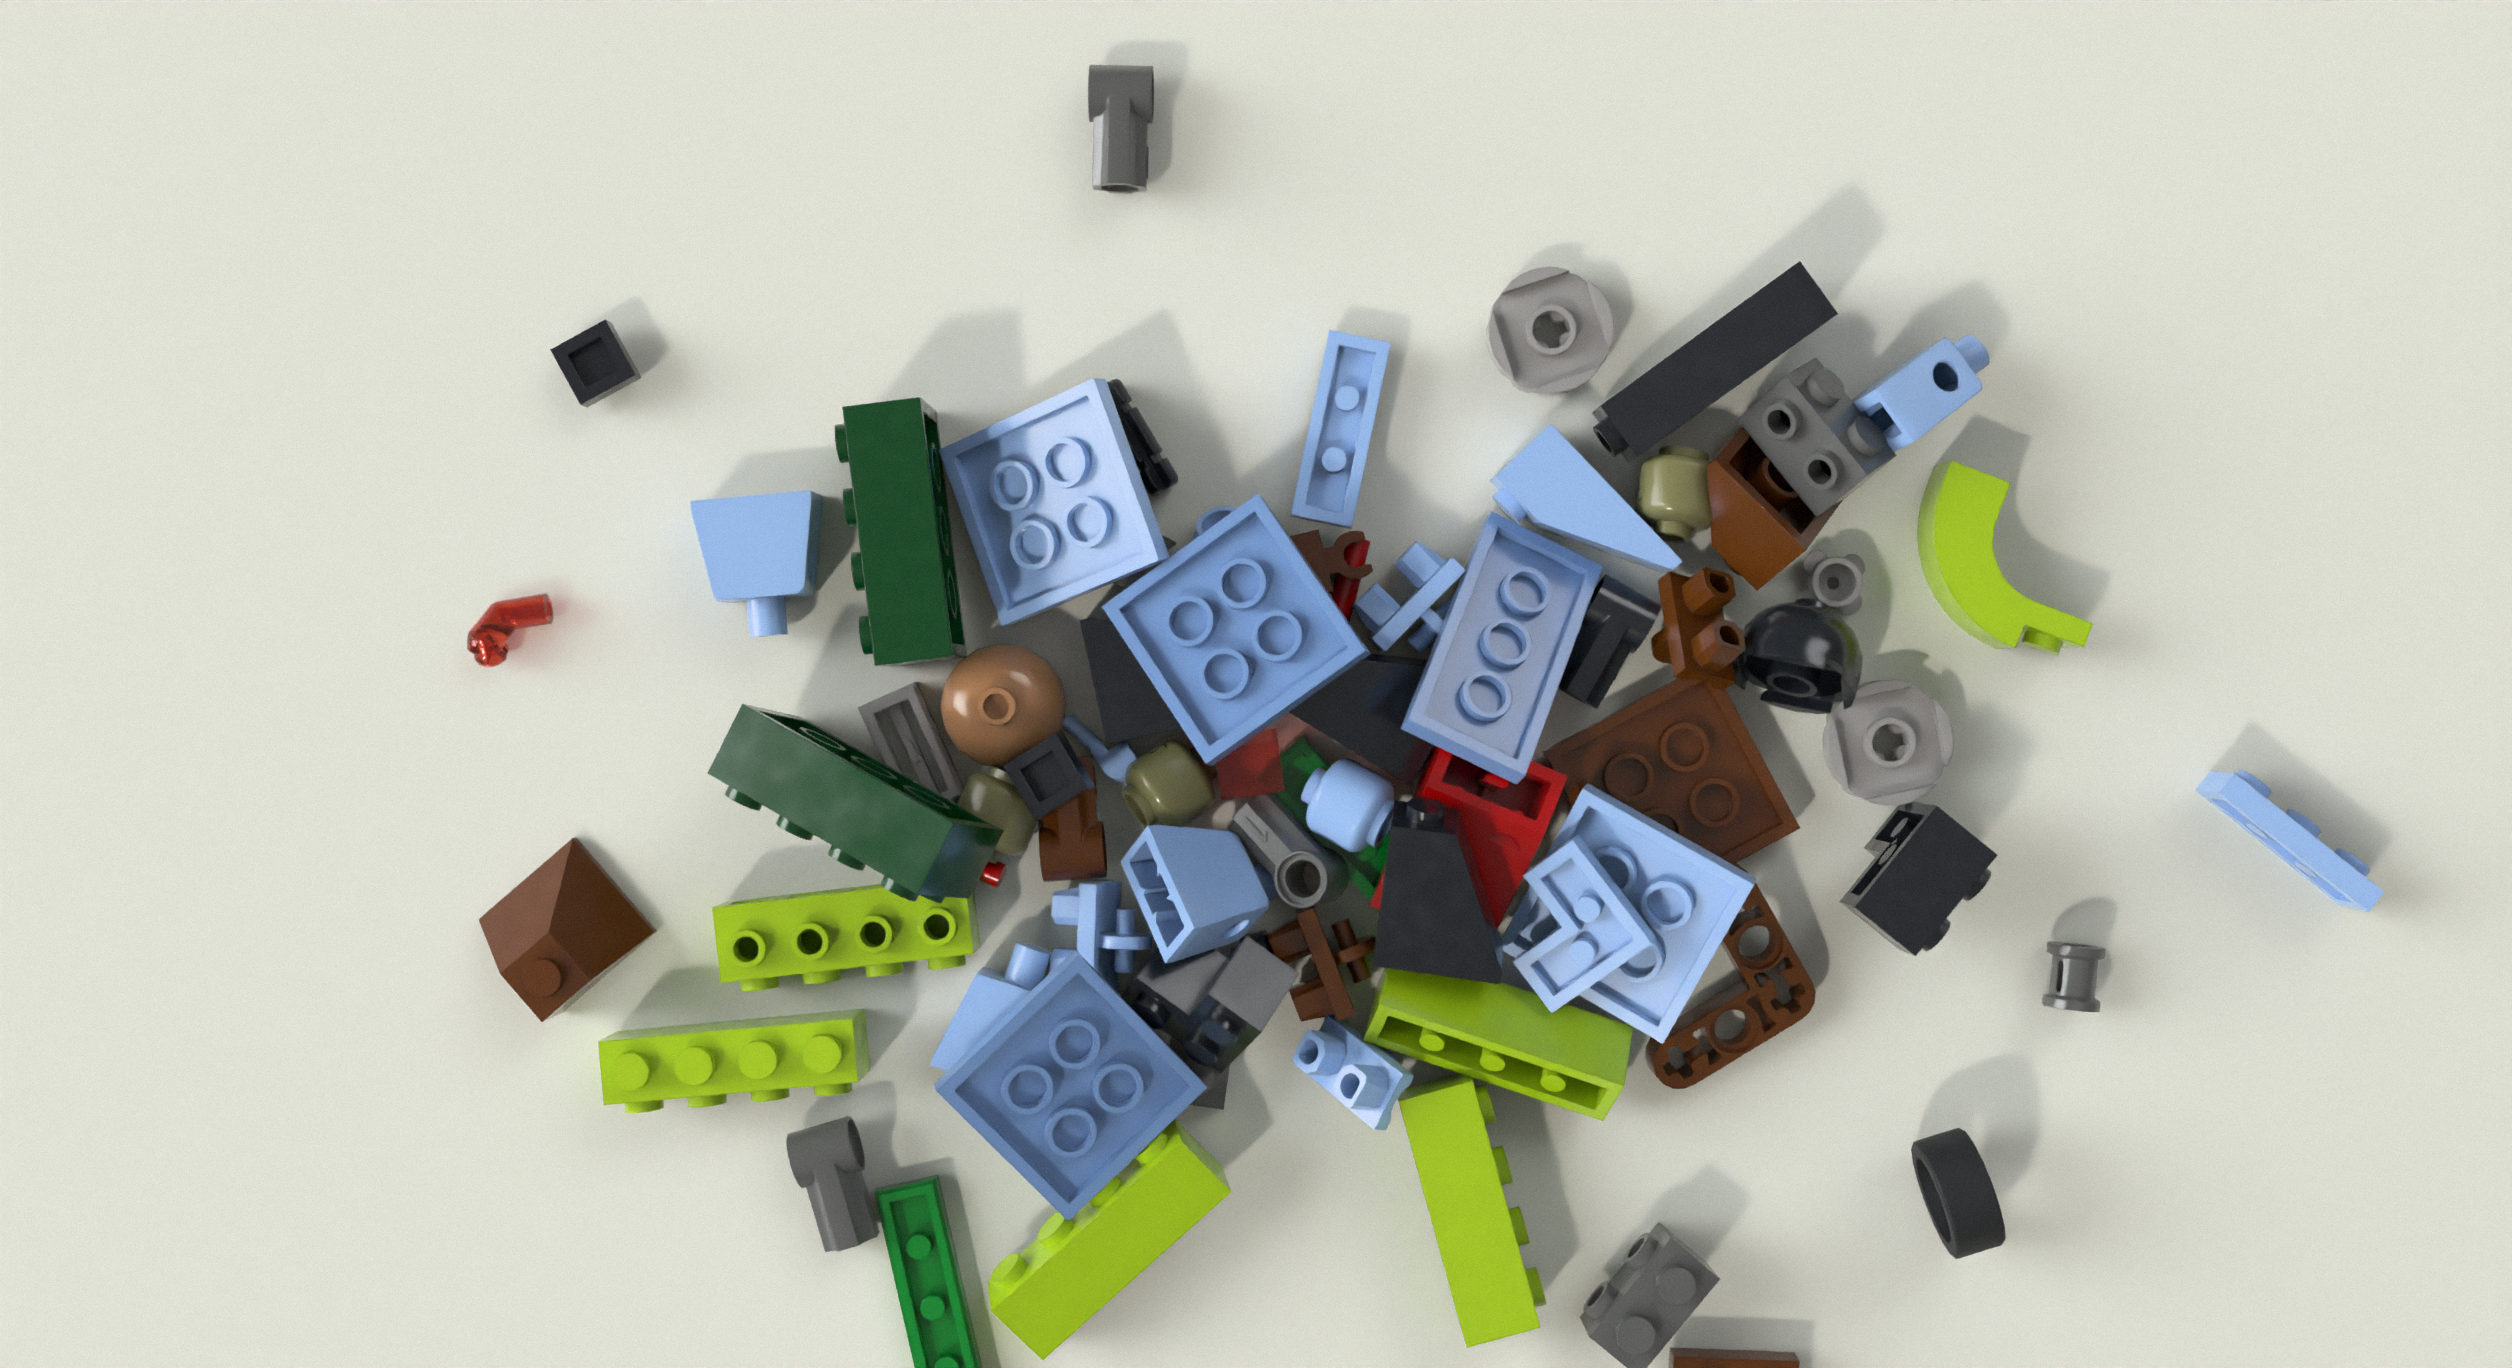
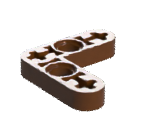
[1645,859,1816,1089]

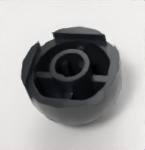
[1732,598,1863,714]

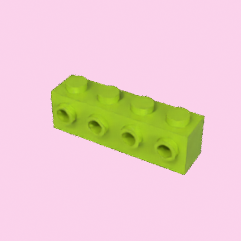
[712,884,981,992]
[1363,968,1633,1121]
[598,1008,870,1113]
[1398,1073,1546,1348]
[988,1119,1232,1360]

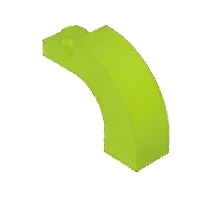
[1917,460,2093,655]

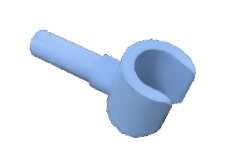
[1063,714,1138,782]

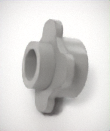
[1799,551,1865,616]

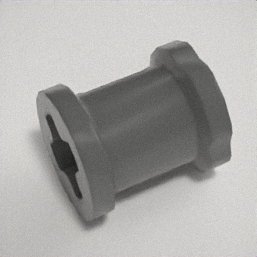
[2042,941,2106,1012]

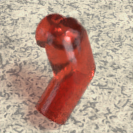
[467,593,553,668]

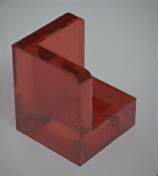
[1216,728,1285,800]

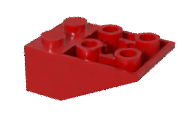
[1368,746,1568,928]

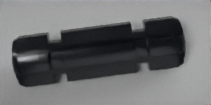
[1107,379,1178,496]

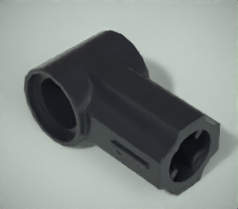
[1558,574,1661,709]

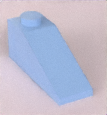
[1490,424,1682,573]

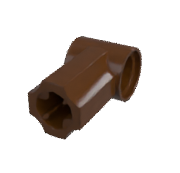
[1039,755,1107,882]

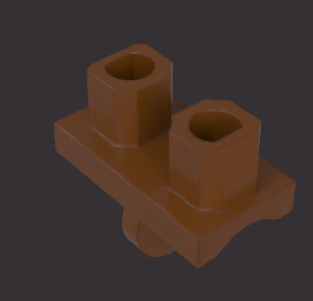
[1651,567,1746,691]
[1267,906,1376,1021]

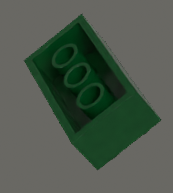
[835,397,967,667]
[708,704,1004,903]

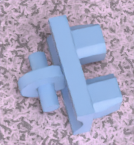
[1352,541,1466,653]
[1049,880,1153,992]
[1293,1015,1414,1130]

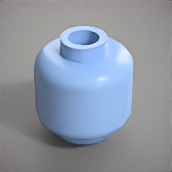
[1301,758,1395,853]

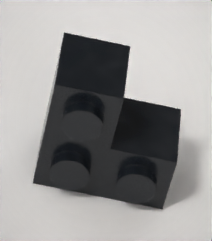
[1839,802,1997,956]
[1121,936,1300,1073]

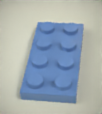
[1400,511,1603,785]

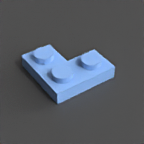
[1513,834,1656,1013]

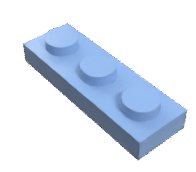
[1290,330,1391,529]
[2196,770,2384,912]

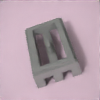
[858,682,964,802]

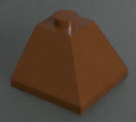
[1707,425,1843,591]
[478,837,657,1022]

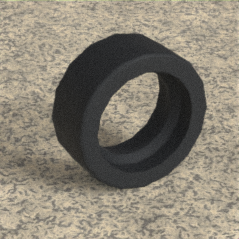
[1911,1128,2006,1259]

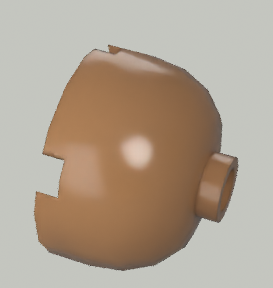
[940,643,1066,769]

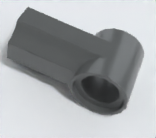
[1088,65,1154,194]
[1228,790,1349,908]
[786,1116,880,1252]

